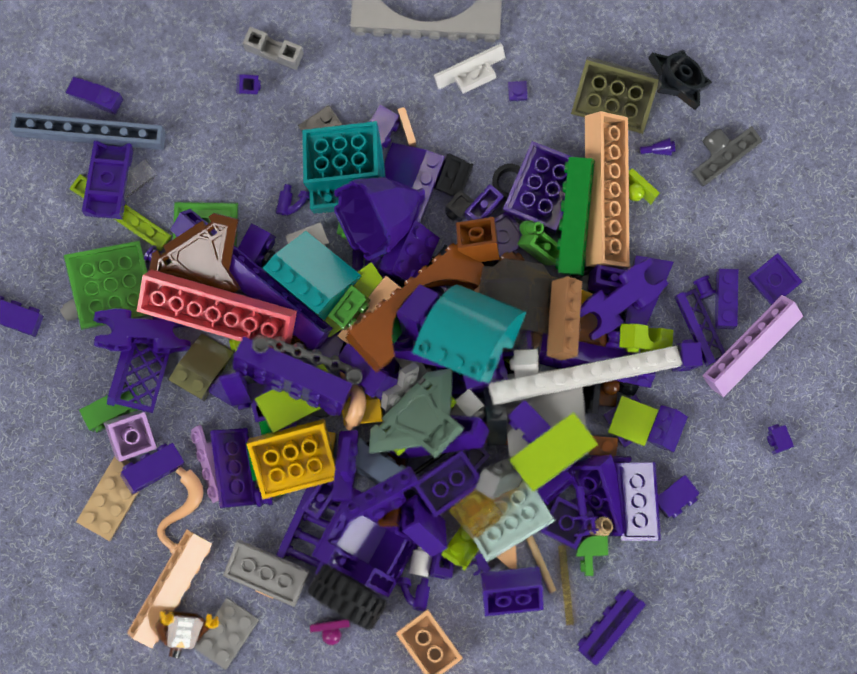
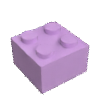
[104,410,157,462]

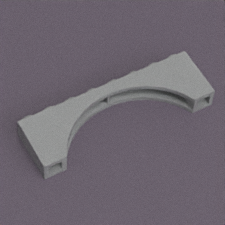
[350,0,502,42]

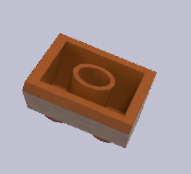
[456,217,500,262]

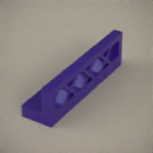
[674,288,725,367]

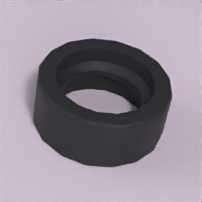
[492,163,520,201]

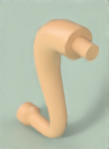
[339,370,366,431]
[157,467,204,554]

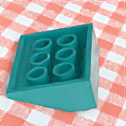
[263,231,362,320]

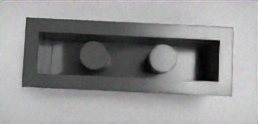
[476,457,522,499]

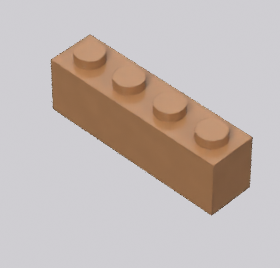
[547,276,582,360]

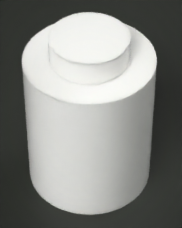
[409,547,432,577]

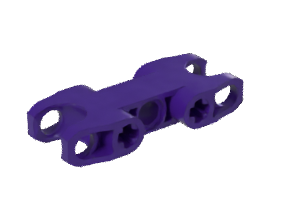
[580,258,669,340]
[93,308,191,354]

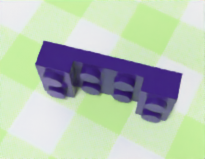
[82,141,134,219]

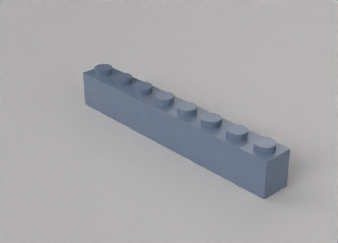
[10,112,166,150]

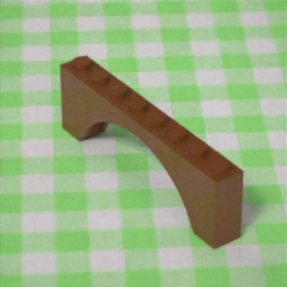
[345,243,492,373]

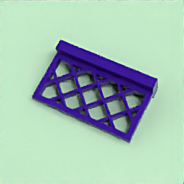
[107,343,170,413]

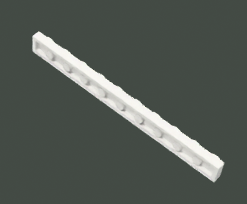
[489,346,682,405]

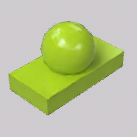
[629,168,660,205]

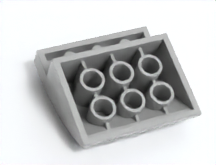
[505,369,588,458]

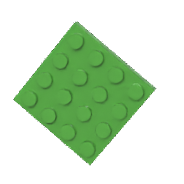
[64,241,151,330]

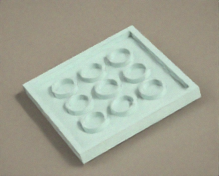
[454,478,555,562]

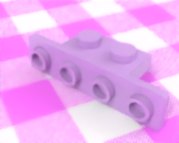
[191,425,219,503]

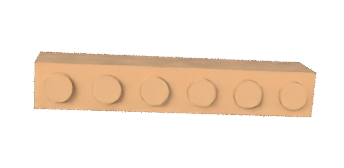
[127,530,212,648]

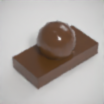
[599,380,620,407]

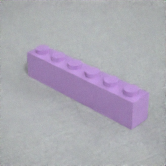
[702,295,803,397]

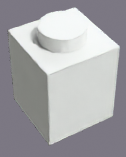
[510,349,539,378]

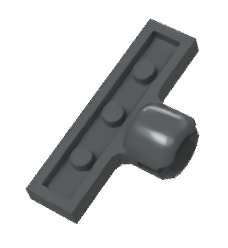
[691,126,763,187]

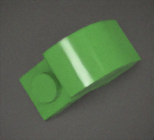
[575,536,608,576]

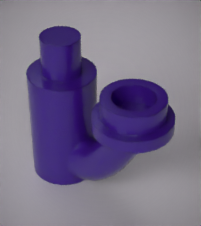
[275,184,310,216]
[397,577,430,611]

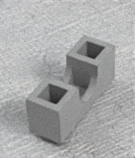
[242,27,304,70]

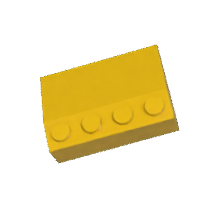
[247,419,336,499]

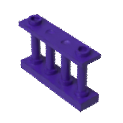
[276,486,340,574]

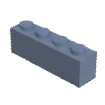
[336,438,406,493]

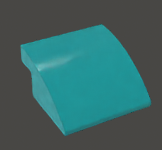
[302,121,385,214]

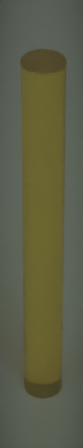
[558,546,574,625]

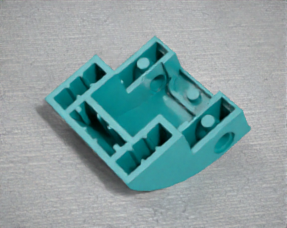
[412,284,526,382]

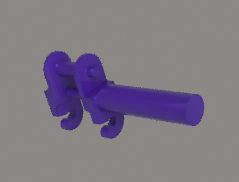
[571,486,599,537]

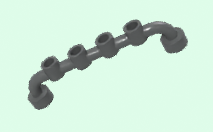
[252,335,362,385]

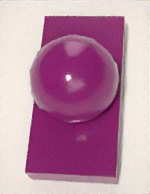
[310,619,351,645]

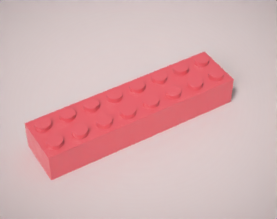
[137,269,297,353]

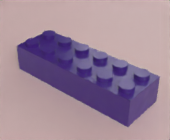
[233,336,352,416]

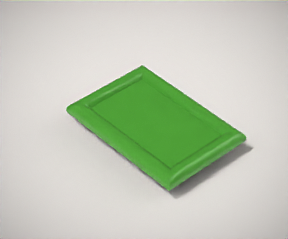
[173,202,238,247]

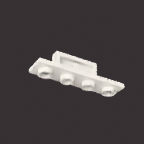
[434,44,506,94]

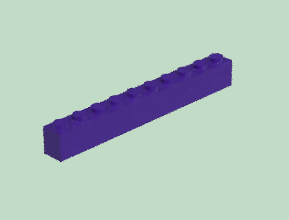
[170,209,333,350]

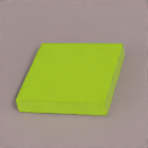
[608,396,658,446]

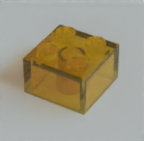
[449,489,503,539]

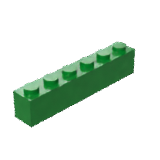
[555,157,595,276]

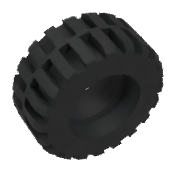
[308,564,387,630]

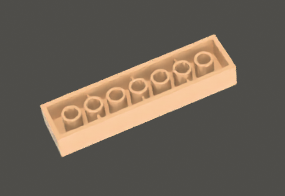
[585,111,630,269]

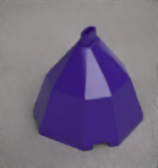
[334,177,425,261]

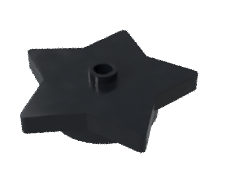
[648,50,712,110]

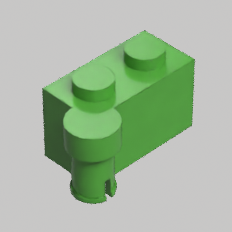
[517,221,560,265]

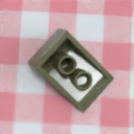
[168,333,234,401]

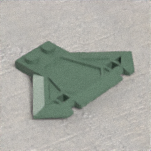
[369,369,464,458]

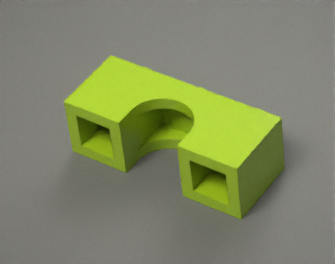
[619,324,674,353]

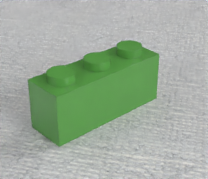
[79,383,144,433]

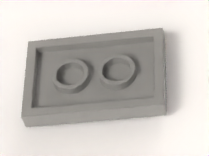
[194,598,259,670]

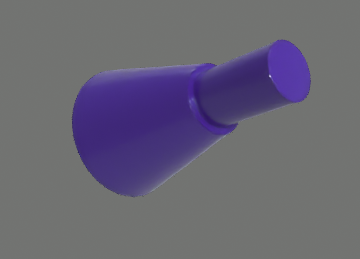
[640,138,676,156]

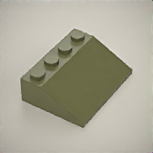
[571,56,659,134]

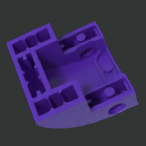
[312,487,417,598]

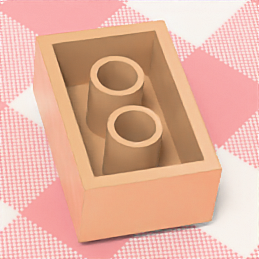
[396,610,463,674]

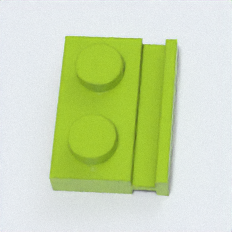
[441,525,479,571]

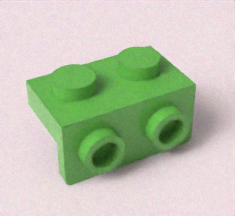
[328,285,370,330]

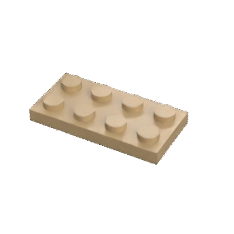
[76,456,139,541]

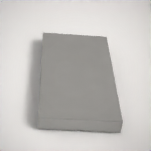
[223,539,310,607]

